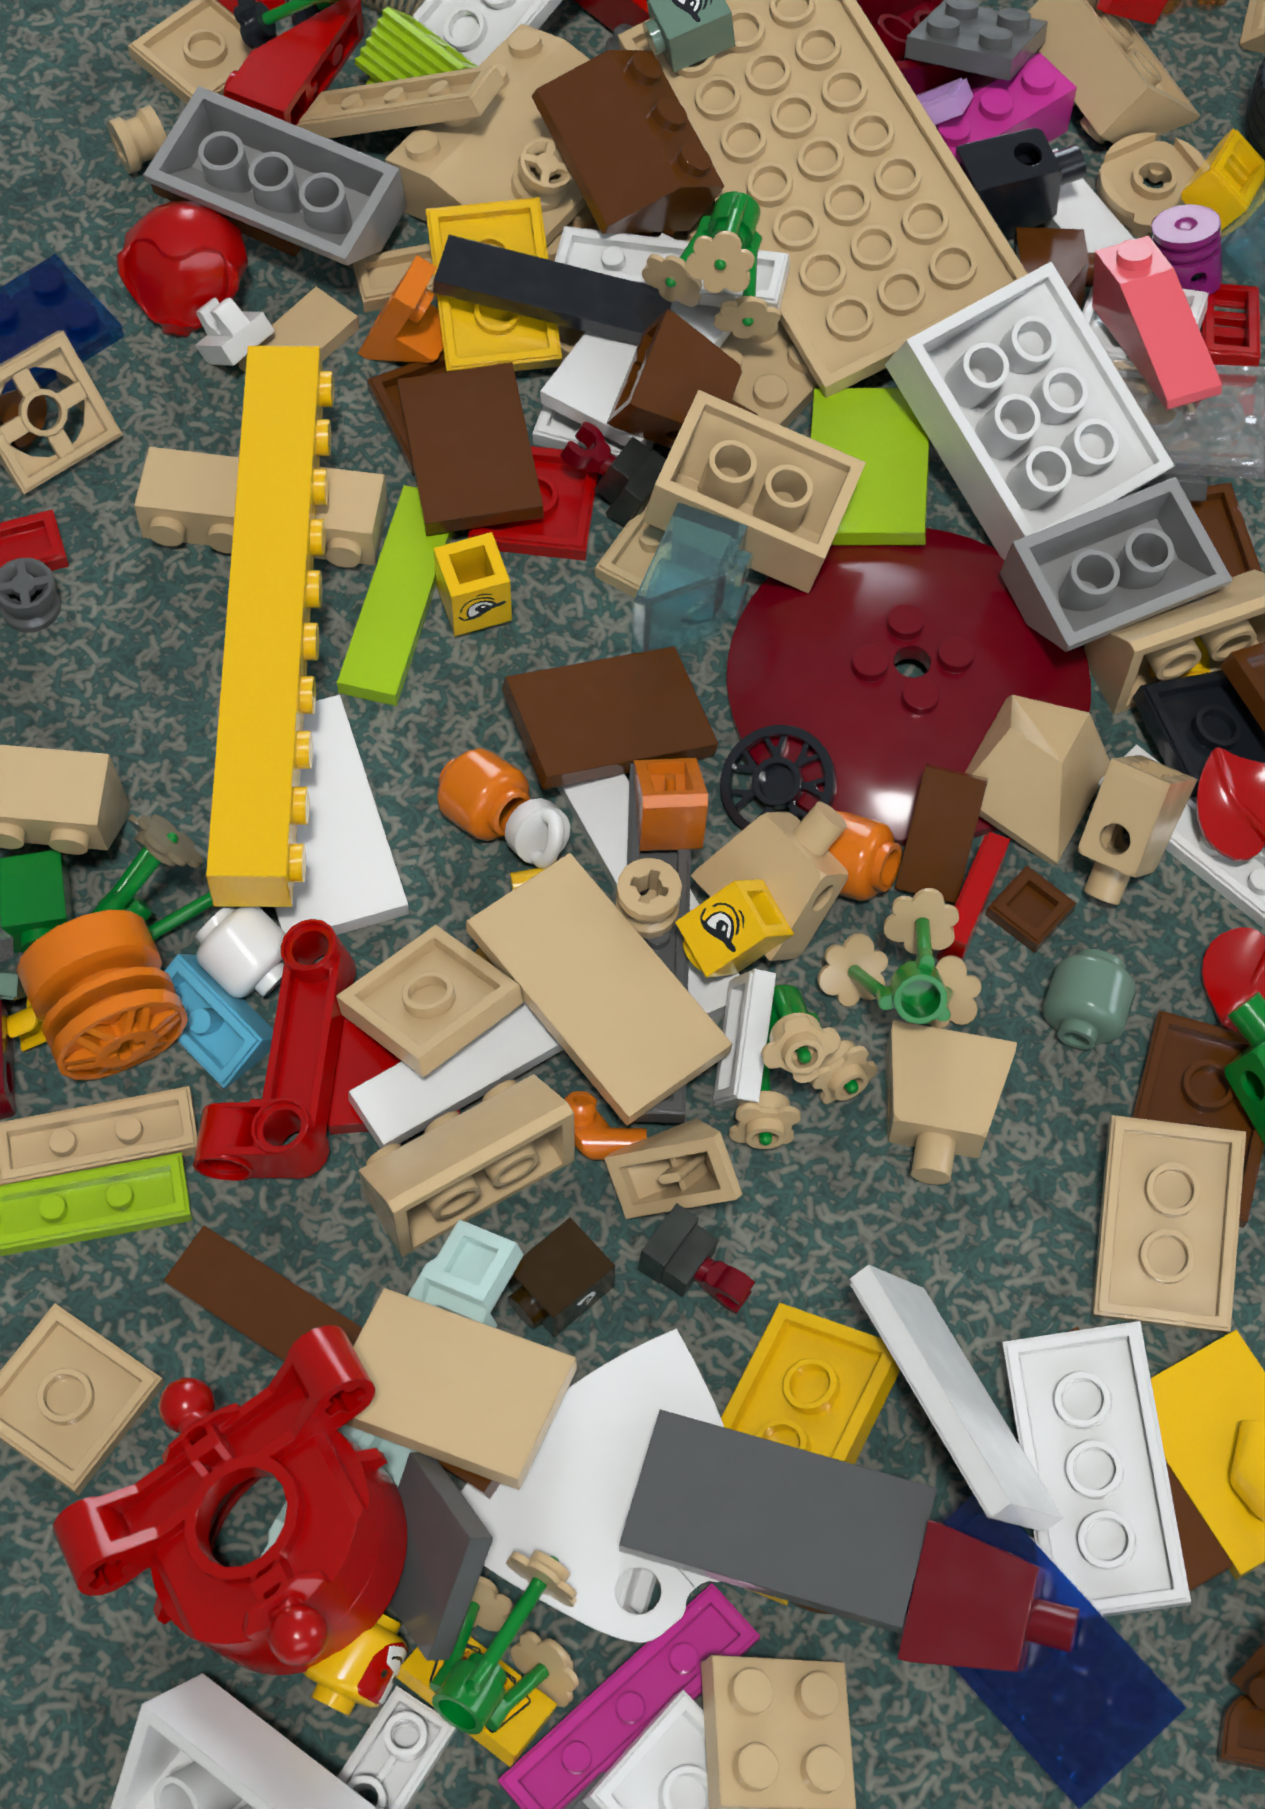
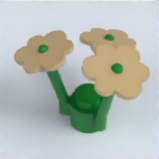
[642,191,781,339]

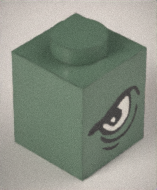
[643,0,736,73]

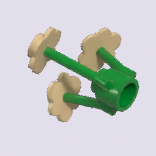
[817,888,982,1029]
[429,1550,579,1734]

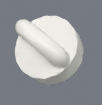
[505,798,571,869]

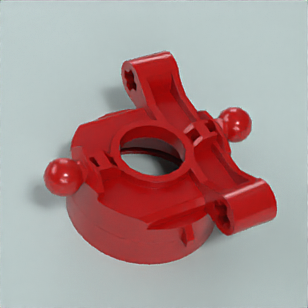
[53,1325,407,1675]

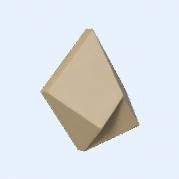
[965,695,1110,865]

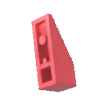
[1092,236,1222,410]

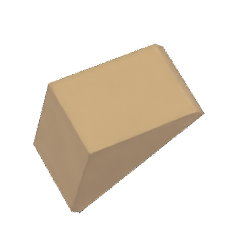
[604,1118,742,1219]

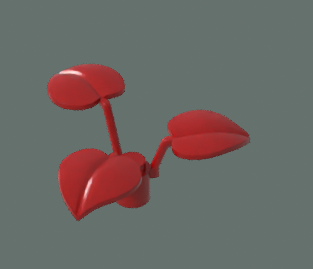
[1196,747,1265,1032]

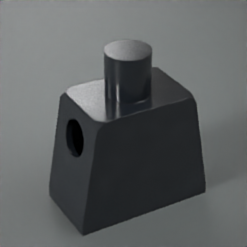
[955,127,1087,240]

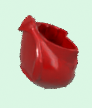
[116,201,248,337]

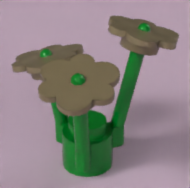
[90,814,262,941]

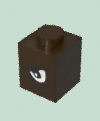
[508,1217,615,1338]

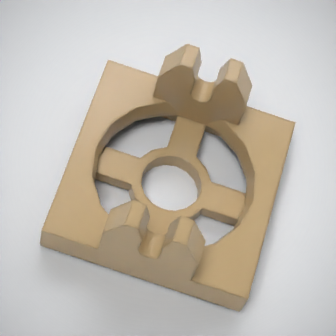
[0,331,123,494]

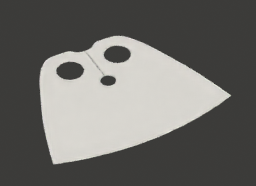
[461,1329,724,1643]

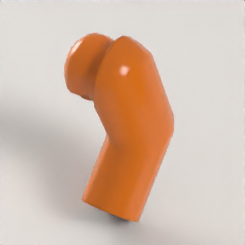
[564,1091,647,1160]

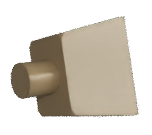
[1078,755,1198,905]
[691,802,848,961]
[886,1020,1017,1185]

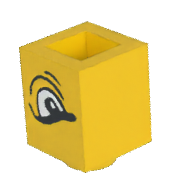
[433,532,512,636]
[675,879,794,978]

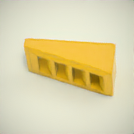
[1181,128,1265,231]

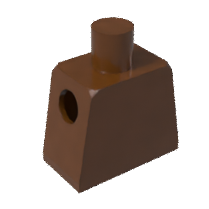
[606,309,758,448]

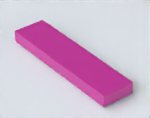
[497,1583,761,1809]

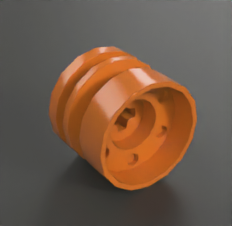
[16,910,188,1080]

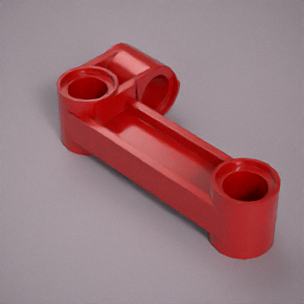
[193,919,356,1181]

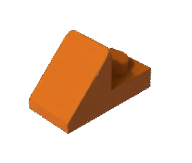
[357,255,443,363]

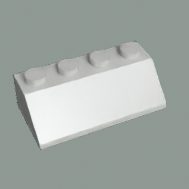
[110,1673,377,1809]

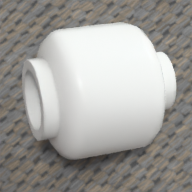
[195,906,286,998]

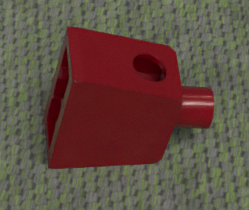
[897,1520,1080,1672]

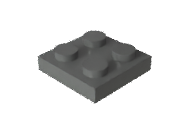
[905,0,1048,81]

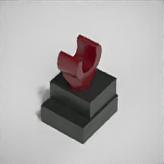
[560,422,666,527]
[637,1203,755,1314]

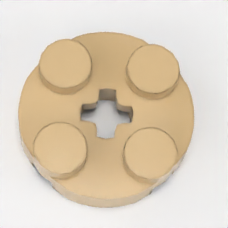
[1096,132,1205,238]

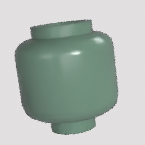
[1043,949,1136,1050]

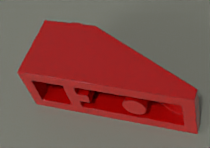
[223,0,364,126]

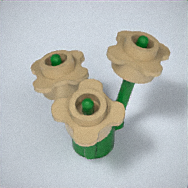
[729,984,878,1149]

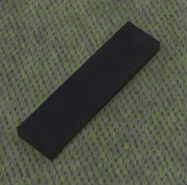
[433,234,673,345]

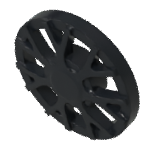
[720,725,837,829]

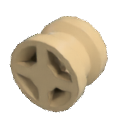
[107,105,167,174]
[511,137,573,212]
[615,858,682,939]

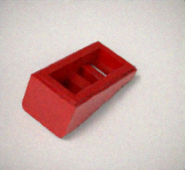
[1200,283,1261,391]

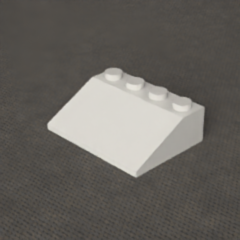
[885,262,1175,560]

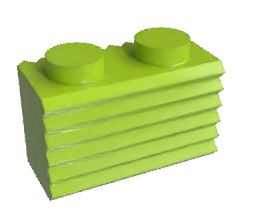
[355,7,478,126]

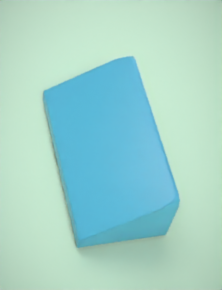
[164,954,273,1089]

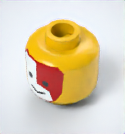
[303,1614,408,1716]

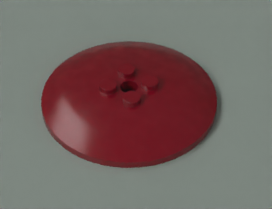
[726,528,1091,846]

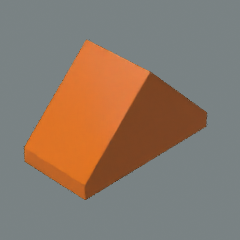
[634,758,708,851]

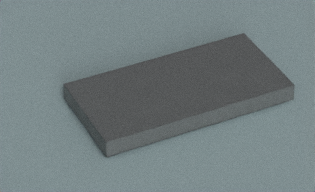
[619,1409,937,1633]

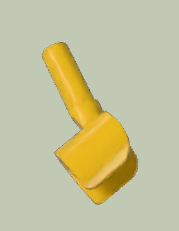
[7,998,47,1052]

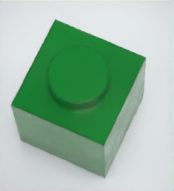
[0,850,74,953]

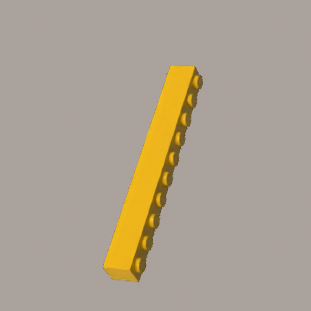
[206,346,334,907]

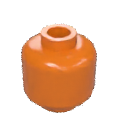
[437,748,530,841]
[828,811,902,901]

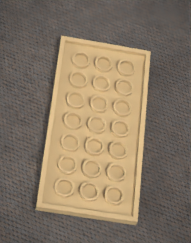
[617,0,1028,398]

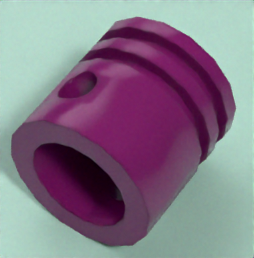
[1151,204,1223,296]

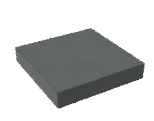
[390,1452,493,1661]

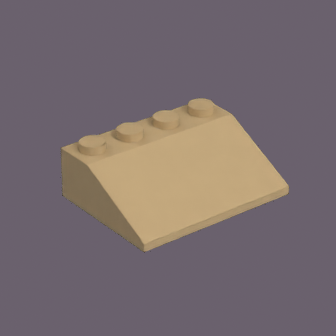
[385,24,590,246]

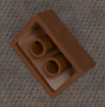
[531,50,724,234]

